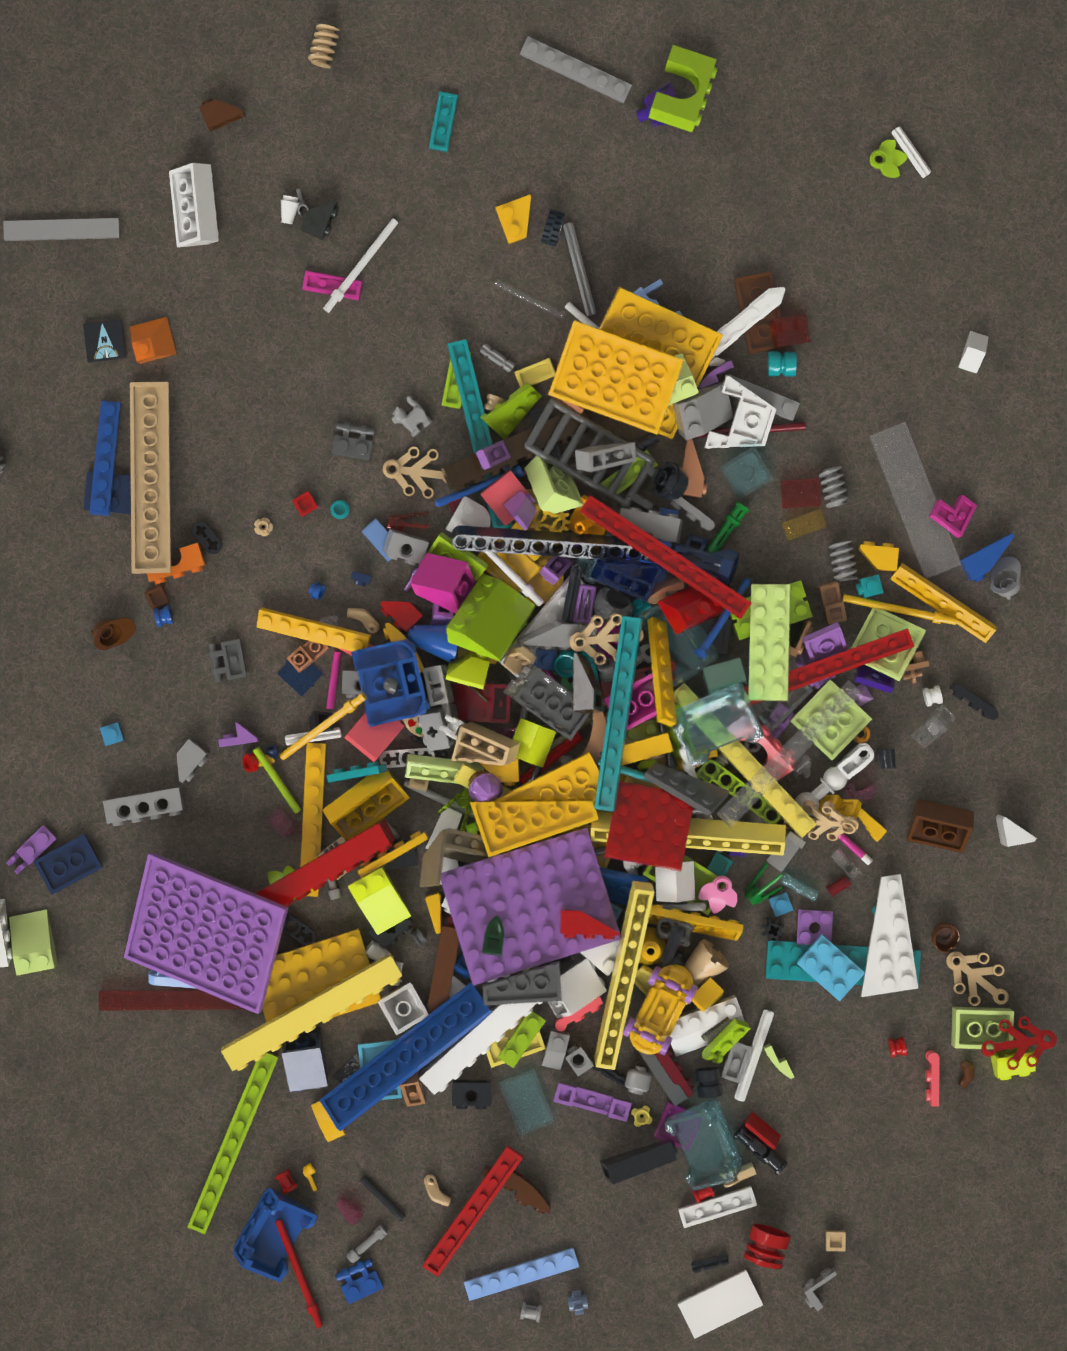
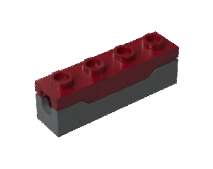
[639,1048,695,1106]

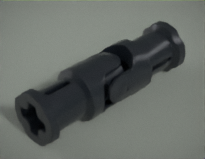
[733,1124,788,1175]

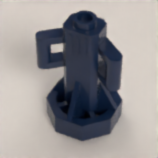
[672,534,740,587]

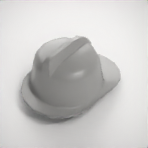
[990,557,1021,600]

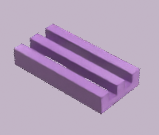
[573,584,597,624]

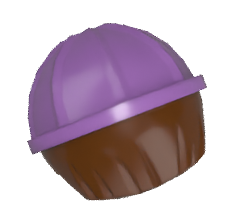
[468,770,503,802]

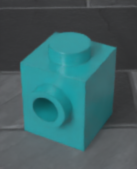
[856,574,883,598]

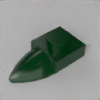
[482,916,504,957]

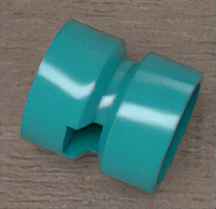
[767,351,797,377]
[554,648,582,678]

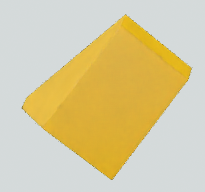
[692,978,724,1012]

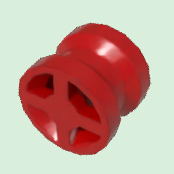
[888,1037,907,1058]

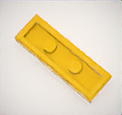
[622,732,673,766]

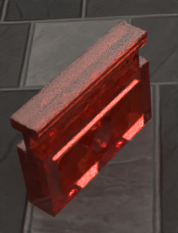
[770,314,811,348]
[780,478,821,509]

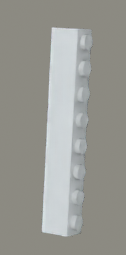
[419,1002,542,1095]

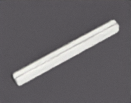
[734,1009,774,1101]

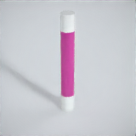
[829,827,873,865]

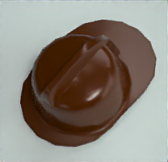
[91,617,136,650]

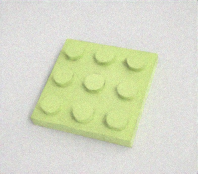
[851,608,926,681]
[790,680,872,761]

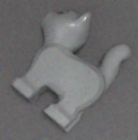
[392,396,432,437]

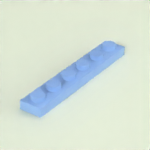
[464,1247,579,1301]

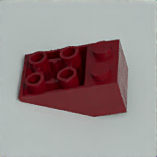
[453,683,511,723]

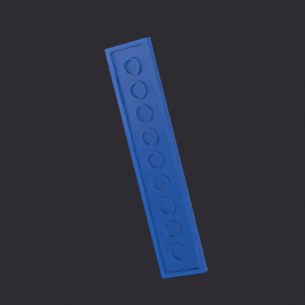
[320,982,492,1131]

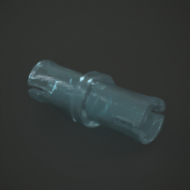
[780,873,819,902]

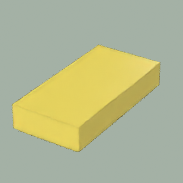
[514,358,556,388]

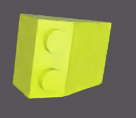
[348,866,411,935]

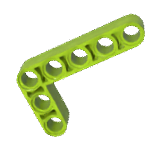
[696,759,781,824]

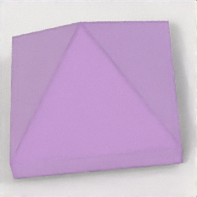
[847,684,873,707]

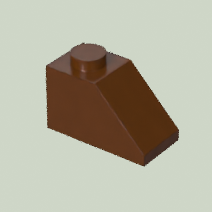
[199,99,245,132]

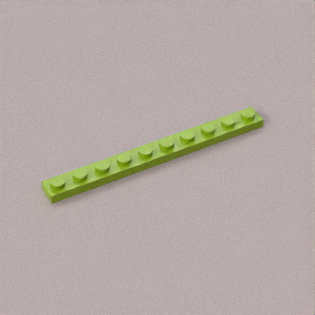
[188,1052,279,1234]

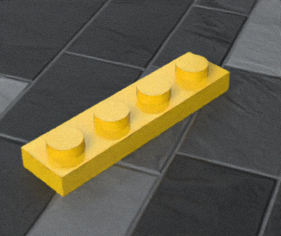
[357,830,429,878]

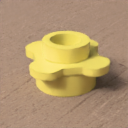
[631,1106,652,1127]

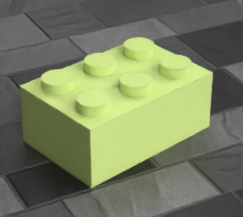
[951,1007,1014,1050]

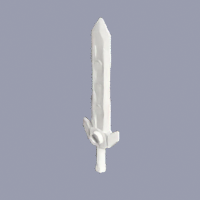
[708,287,785,366]

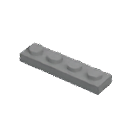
[729,374,800,421]

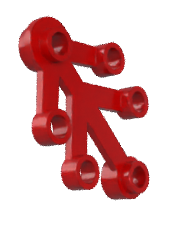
[981,1017,1057,1070]

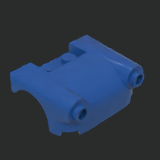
[351,638,429,727]

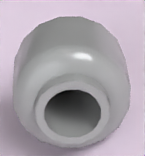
[625,1065,652,1095]

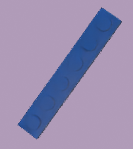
[89,401,121,516]

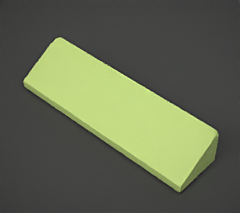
[405,754,484,784]

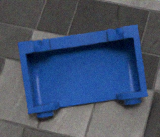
[233,1187,318,1283]

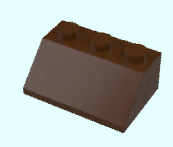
[907,799,974,853]

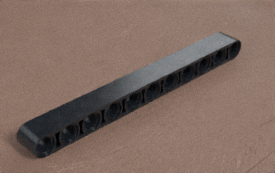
[452,525,655,563]

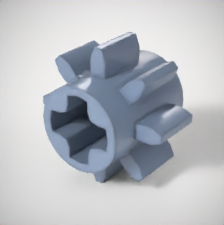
[567,1290,588,1315]

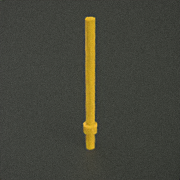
[843,594,957,625]
[279,693,367,760]

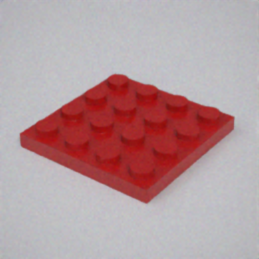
[604,781,693,871]

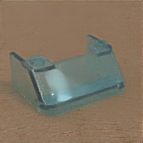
[635,604,718,688]

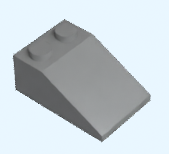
[672,382,734,440]

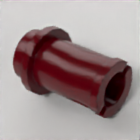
[826,875,851,897]

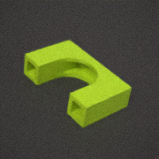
[649,45,718,132]

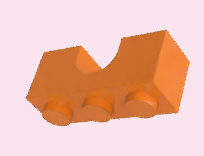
[147,543,207,585]

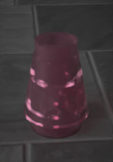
[336,1197,363,1226]

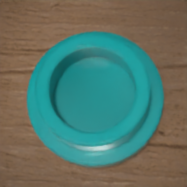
[330,500,350,519]

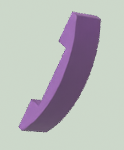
[553,1082,632,1122]

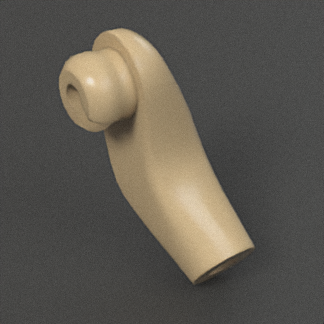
[347,608,379,634]
[424,1174,451,1207]

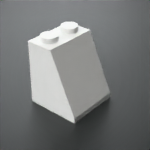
[548,958,607,1019]

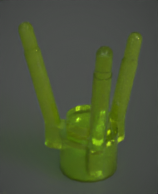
[438,788,473,831]

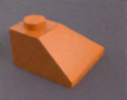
[130,317,177,364]

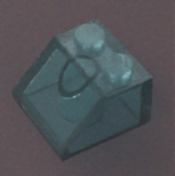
[720,446,774,500]

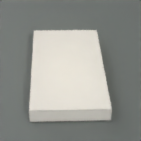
[678,1269,763,1339]

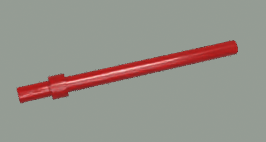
[275,1218,323,1328]

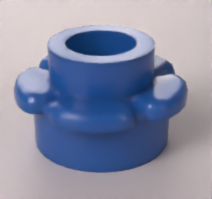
[309,581,326,600]

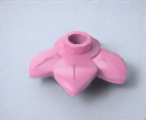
[699,876,738,914]

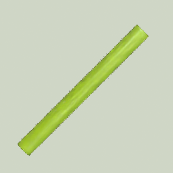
[253,747,301,814]

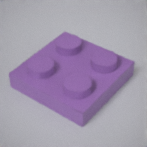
[802,622,848,663]

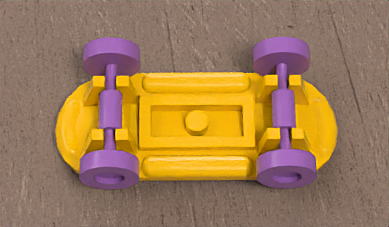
[623,964,698,1056]

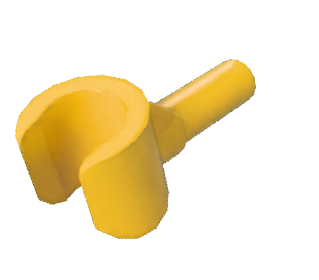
[303,1163,317,1191]

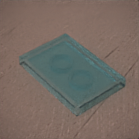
[499,1068,555,1136]

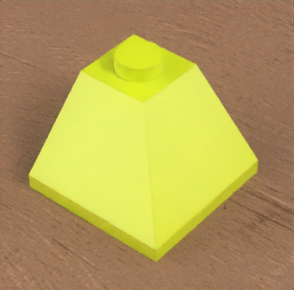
[446,651,490,689]

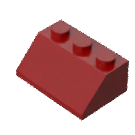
[657,586,725,635]

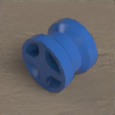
[153,605,174,627]

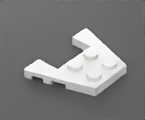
[704,375,776,449]

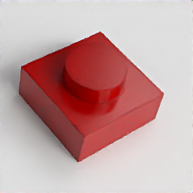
[292,491,318,517]

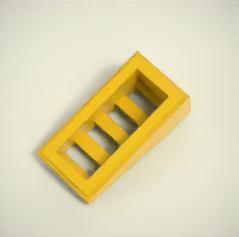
[858,808,887,842]
[425,892,442,934]

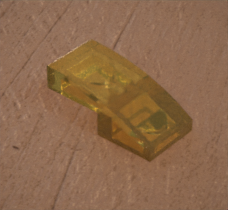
[782,509,827,541]

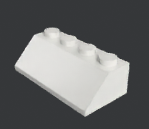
[169,163,219,247]
[670,995,745,1057]

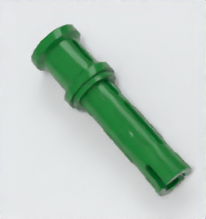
[705,501,750,553]

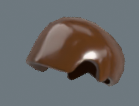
[931,922,960,953]

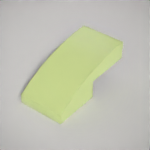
[763,1043,794,1079]

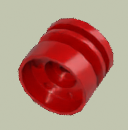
[743,1223,791,1269]

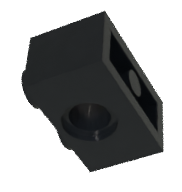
[452,1080,491,1109]

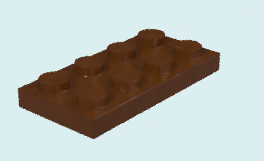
[734,271,787,355]

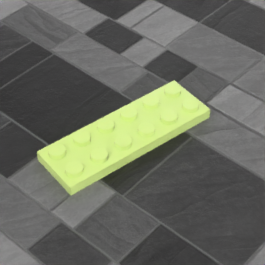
[748,584,791,701]

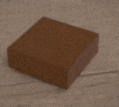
[144,585,170,610]

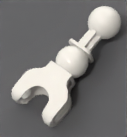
[795,743,874,816]

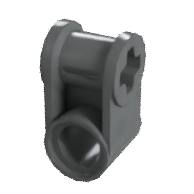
[655,918,694,946]

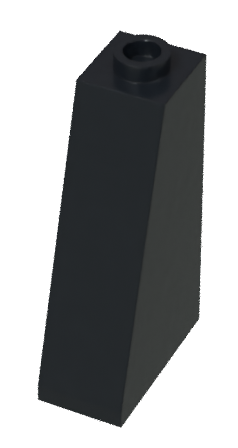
[600,1139,678,1184]

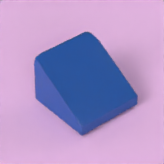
[454,952,470,980]

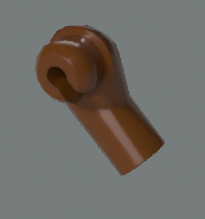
[957,1060,975,1089]

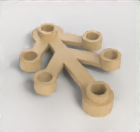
[383,447,447,499]
[569,613,644,665]
[783,800,859,841]
[946,951,1009,1006]

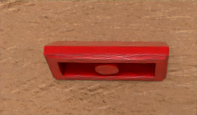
[744,1112,781,1149]

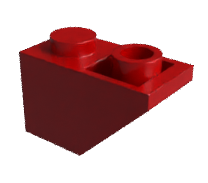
[380,601,423,632]

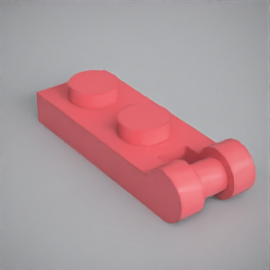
[555,996,603,1032]
[925,1050,939,1106]

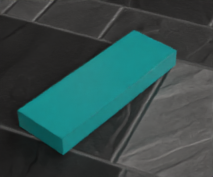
[429,91,458,152]

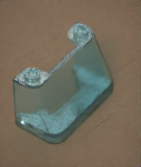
[673,684,764,767]
[665,1098,742,1191]

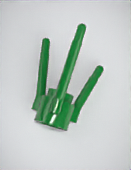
[744,862,783,905]

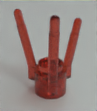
[387,511,430,533]

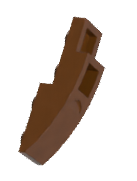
[482,1165,551,1214]

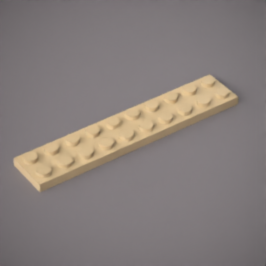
[130,382,171,574]

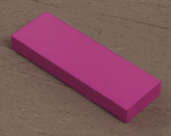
[302,270,362,300]

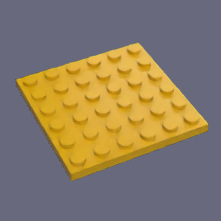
[599,287,723,439]

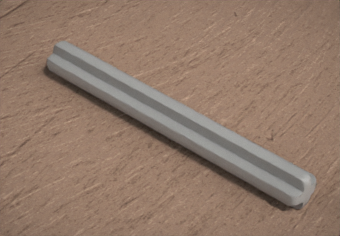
[563,222,596,316]

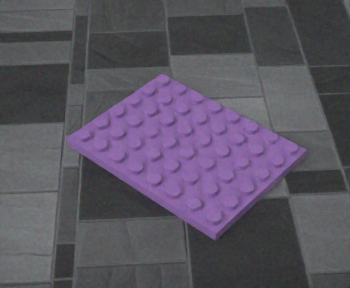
[441,828,621,986]
[124,852,288,1014]

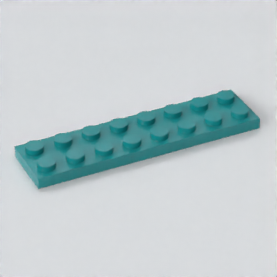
[765,940,921,987]

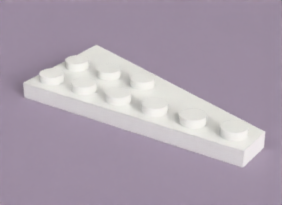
[860,874,918,997]

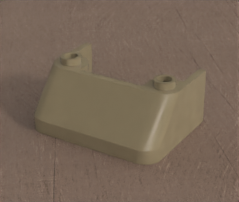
[419,828,506,887]

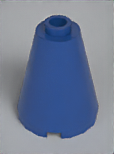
[407,625,458,663]

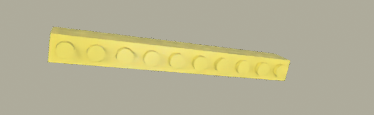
[674,683,817,838]
[591,811,786,855]
[594,881,654,1070]
[221,953,402,1071]

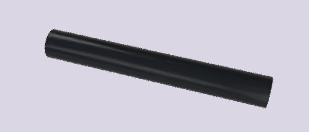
[360,1176,406,1221]

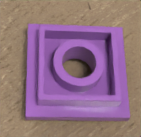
[796,909,833,945]

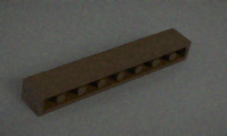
[441,410,588,492]

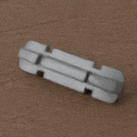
[480,344,515,372]

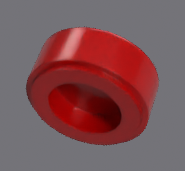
[242,753,259,773]

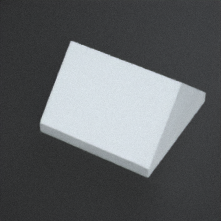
[996,815,1037,847]
[655,861,695,902]
[378,982,429,1035]

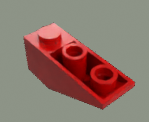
[560,910,619,939]

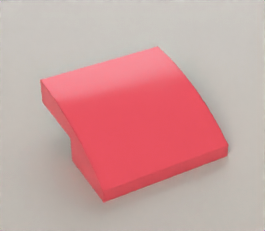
[480,470,528,526]

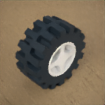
[541,209,565,247]

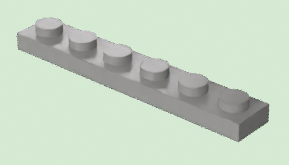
[520,36,632,104]

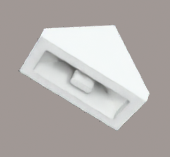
[958,331,988,373]

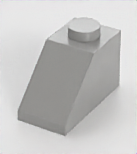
[542,1028,570,1070]

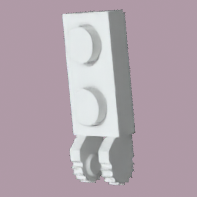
[439,714,466,741]

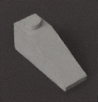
[575,442,636,472]

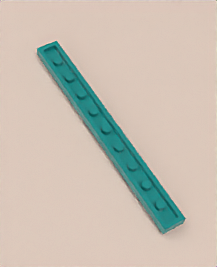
[447,339,513,528]
[594,616,643,812]

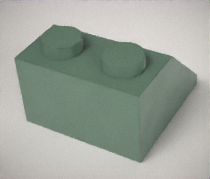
[703,658,747,696]

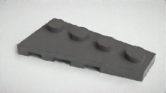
[644,762,729,817]

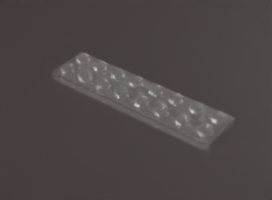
[869,422,962,579]

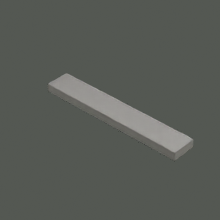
[3,218,120,241]

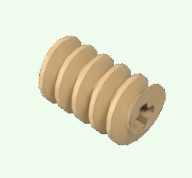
[308,24,340,68]

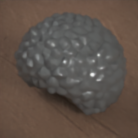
[594,586,633,623]

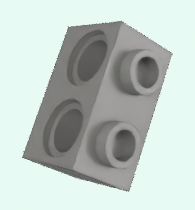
[423,665,455,707]

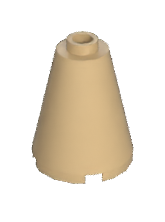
[684,939,729,986]

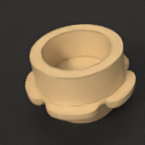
[254,517,273,536]

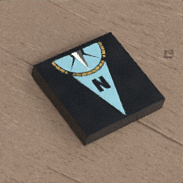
[83,319,127,363]

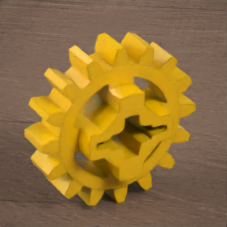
[529,504,570,532]

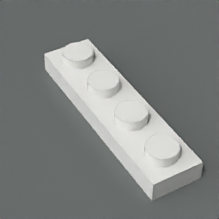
[678,1186,757,1228]

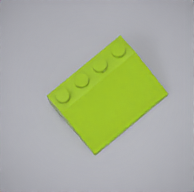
[446,574,535,662]

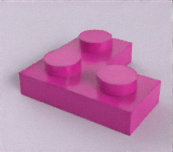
[929,495,977,538]

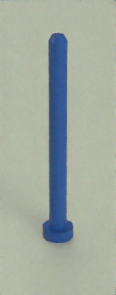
[435,464,523,507]
[694,578,751,659]

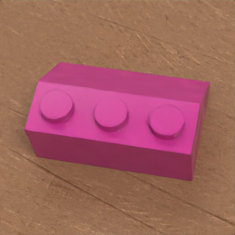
[604,673,657,730]

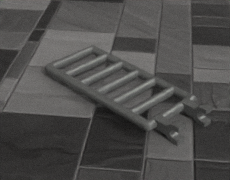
[524,398,656,510]

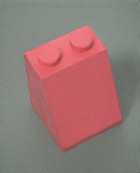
[344,713,405,762]

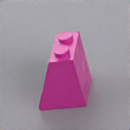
[411,553,476,614]

